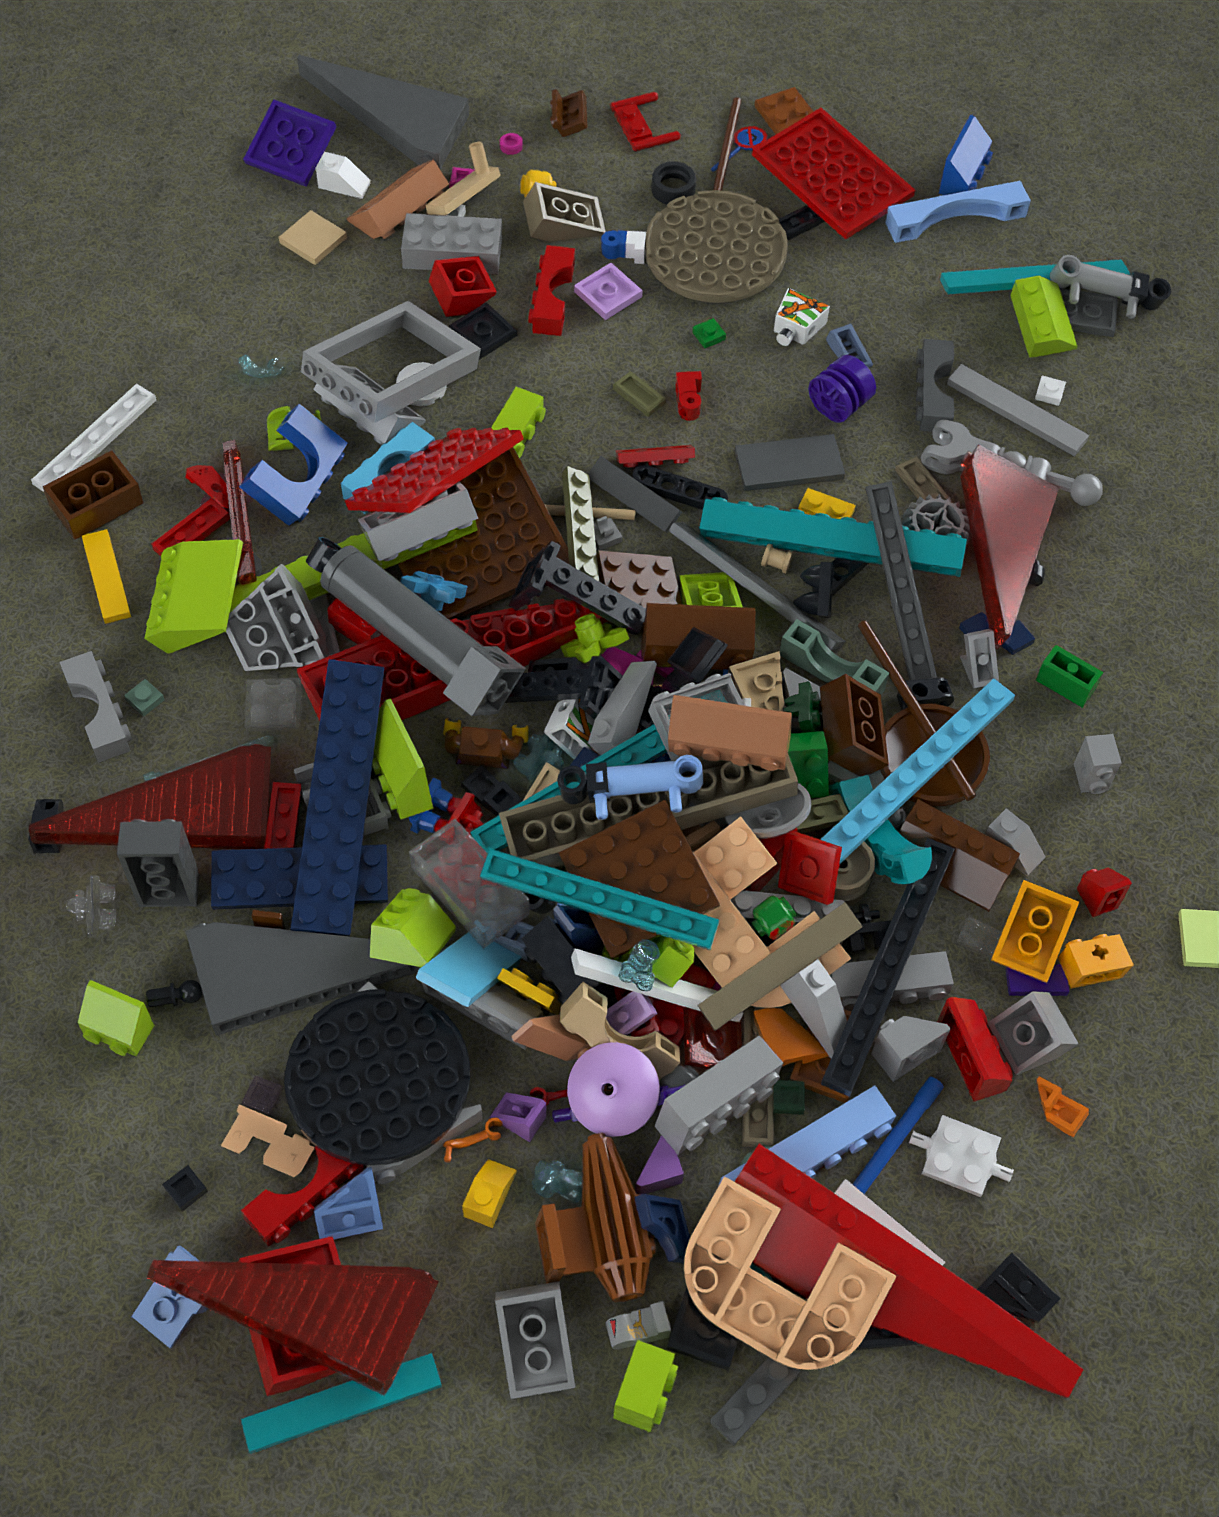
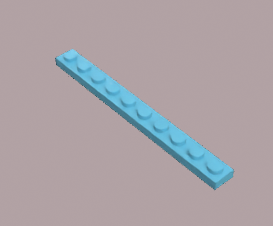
[820,679,1015,863]

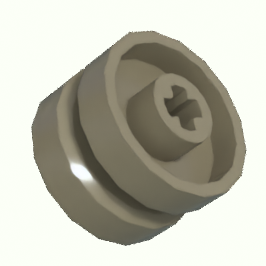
[834,842,875,906]

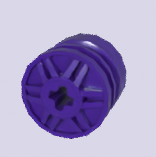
[808,354,876,423]

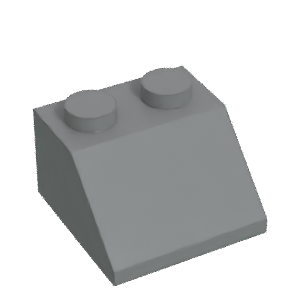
[988,991,1079,1075]
[871,1016,950,1082]

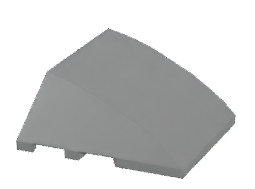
[226,564,328,671]

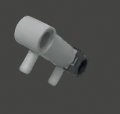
[1050,255,1171,319]

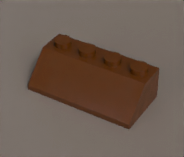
[641,603,756,670]
[899,799,1020,912]

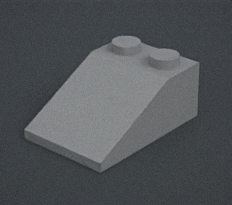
[495,1281,576,1399]

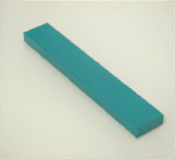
[241,1353,442,1454]

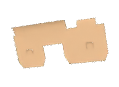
[221,1104,315,1177]

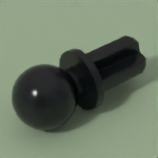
[146,980,203,1007]

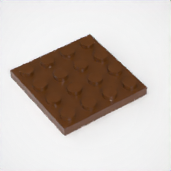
[559,800,720,960]

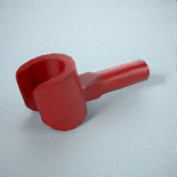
[530,1087,568,1106]

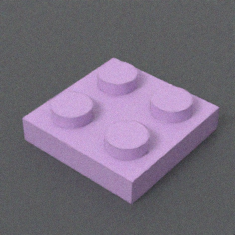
[574,263,642,320]

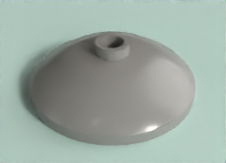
[725,783,811,839]

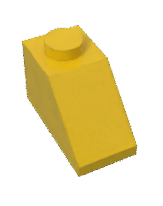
[462,1159,517,1228]

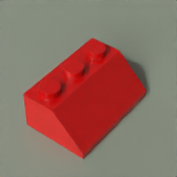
[937,997,1013,1102]

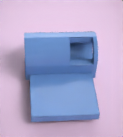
[131,1246,222,1348]

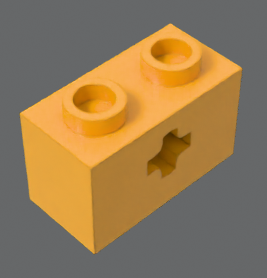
[1057,934,1134,989]

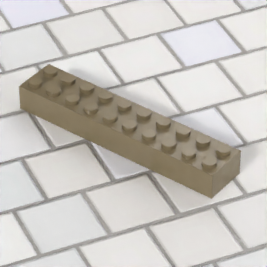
[499,755,798,868]

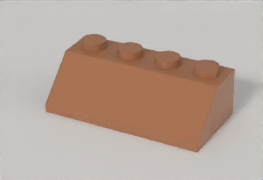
[346,159,449,239]
[668,695,792,771]

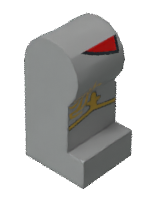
[605,1301,671,1349]

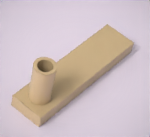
[426,142,501,215]

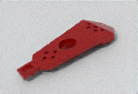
[185,465,245,518]

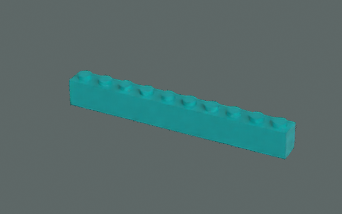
[699,497,967,577]

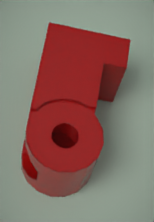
[675,371,702,421]

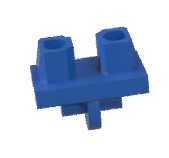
[409,778,453,834]

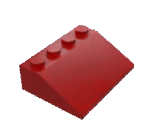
[234,1236,369,1396]

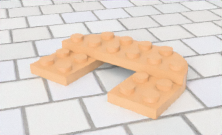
[692,816,851,1008]
[684,1176,896,1370]

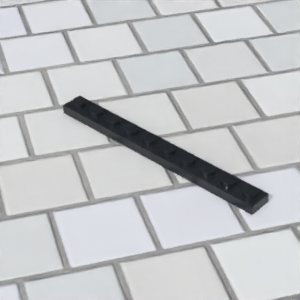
[821,838,955,1097]

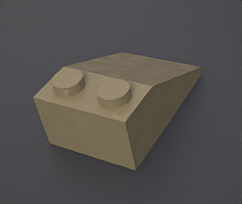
[523,182,605,242]

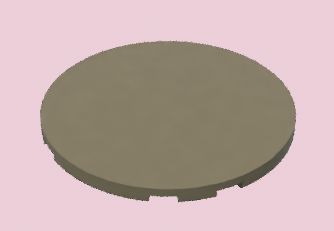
[645,190,788,303]

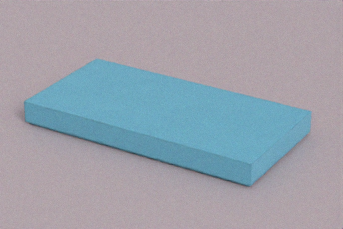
[416,930,522,1007]

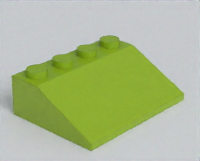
[144,539,243,654]

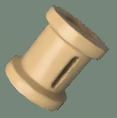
[761,544,794,574]

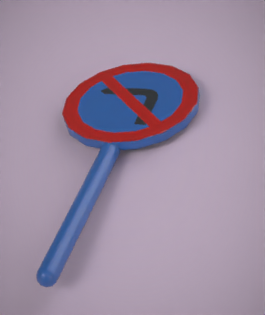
[711,126,767,171]

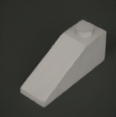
[780,959,847,1058]

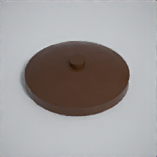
[880,704,990,806]

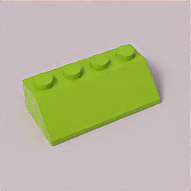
[372,699,433,819]

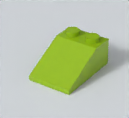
[679,572,743,607]

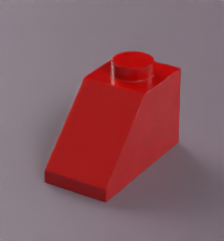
[1077,867,1132,917]

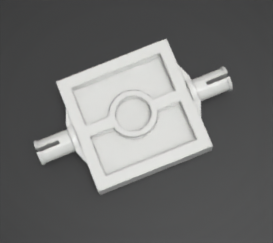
[909,1115,1014,1197]

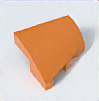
[753,1008,829,1066]

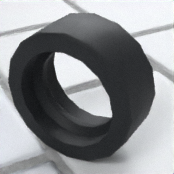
[651,161,696,205]

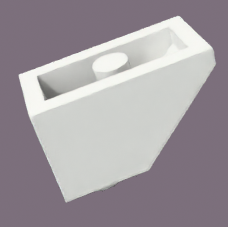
[316,152,371,198]

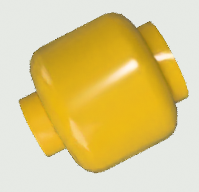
[520,170,556,197]

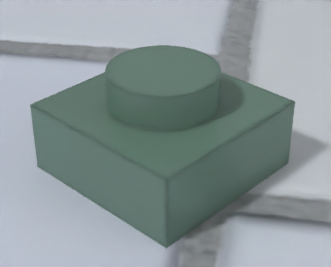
[124,679,165,717]

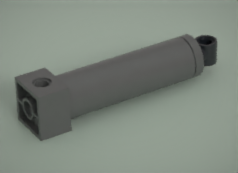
[306,537,526,716]

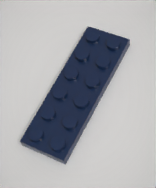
[211,844,388,910]

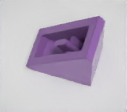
[490,1092,546,1142]
[635,1135,684,1195]

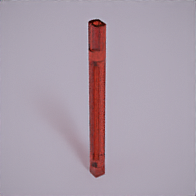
[223,440,257,585]

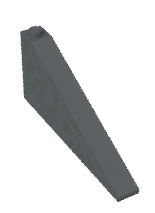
[297,55,469,169]
[186,922,444,1036]

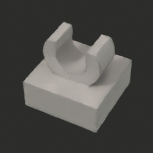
[594,516,622,551]

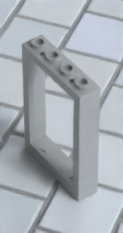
[301,301,481,423]

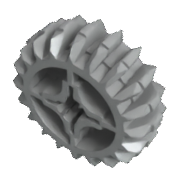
[901,494,972,544]

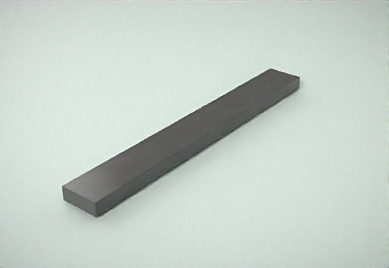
[865,481,937,680]
[669,522,846,650]

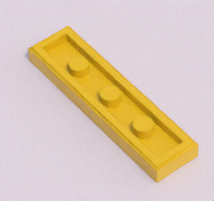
[82,529,131,624]

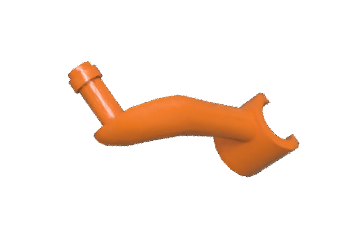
[443,1118,502,1162]

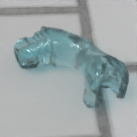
[238,354,285,378]

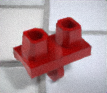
[434,792,483,850]

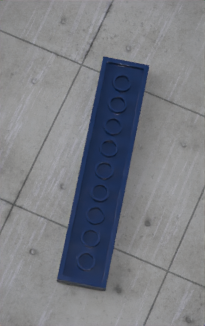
[291,659,385,937]

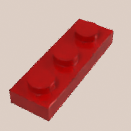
[616,445,695,467]
[152,498,230,556]
[264,782,302,849]

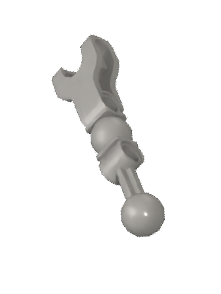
[921,420,1103,506]

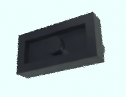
[793,562,834,618]

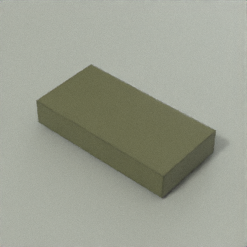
[613,371,666,417]

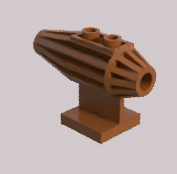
[535,1133,655,1302]

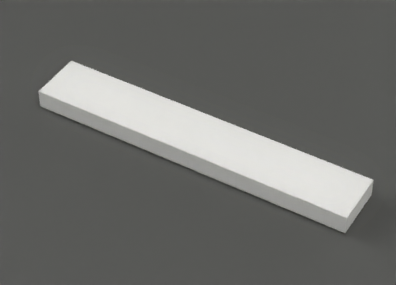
[31,384,156,492]
[571,948,743,1022]

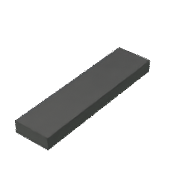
[588,456,682,533]

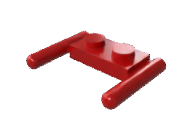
[610,92,680,152]

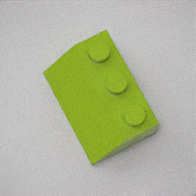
[1010,276,1078,358]
[370,888,456,967]

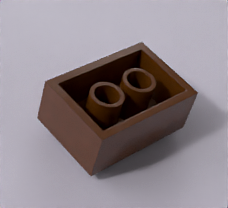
[42,450,144,540]
[820,674,889,777]

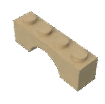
[560,981,680,1080]

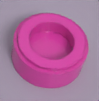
[500,133,523,155]

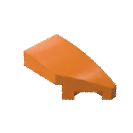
[1037,1076,1089,1137]

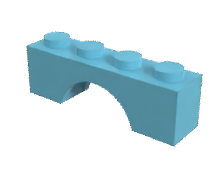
[341,422,435,514]

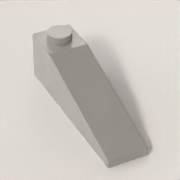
[588,661,657,756]
[367,1104,483,1184]

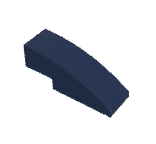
[553,905,604,953]

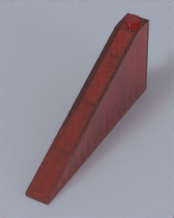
[960,444,1059,650]
[28,744,271,849]
[147,1260,439,1396]

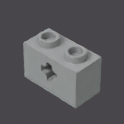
[1074,734,1121,794]

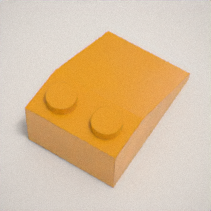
[991,880,1079,983]

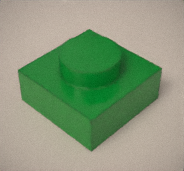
[692,318,726,349]

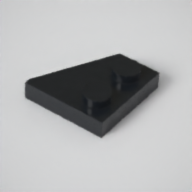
[977,1253,1061,1323]

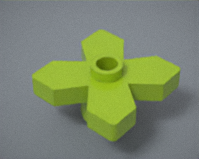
[561,614,630,663]

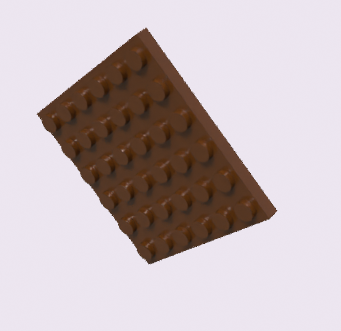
[371,447,569,619]

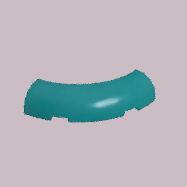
[829,775,932,884]

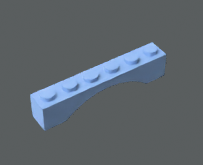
[885,181,1031,243]

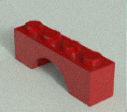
[528,245,575,336]
[241,1147,364,1247]

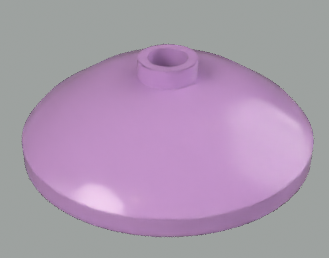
[567,1042,660,1137]

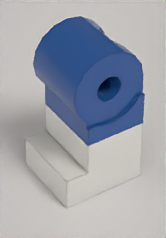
[601,230,646,264]

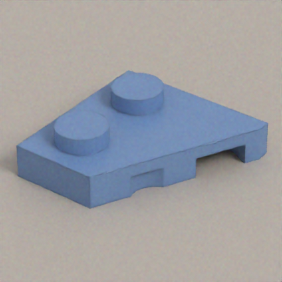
[314,1167,383,1239]

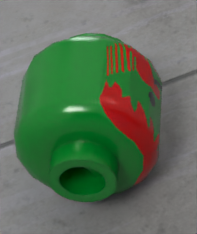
[751,895,797,940]

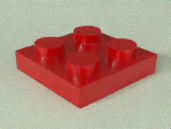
[778,831,842,905]

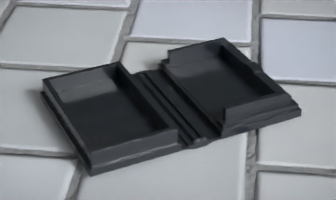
[638,627,728,731]

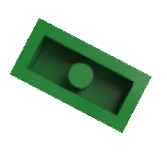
[1036,645,1103,708]

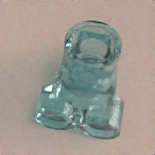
[618,939,660,992]
[532,1160,583,1204]

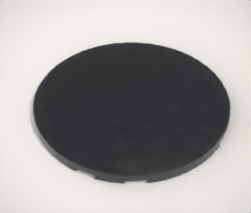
[284,989,470,1165]

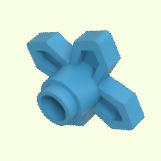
[401,571,468,612]

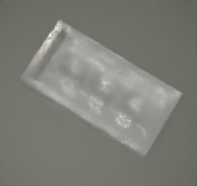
[409,819,529,949]

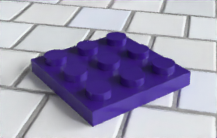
[243,99,337,187]

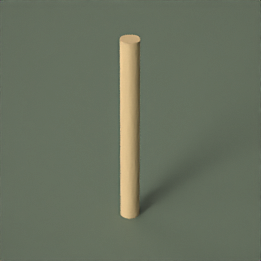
[544,504,635,520]

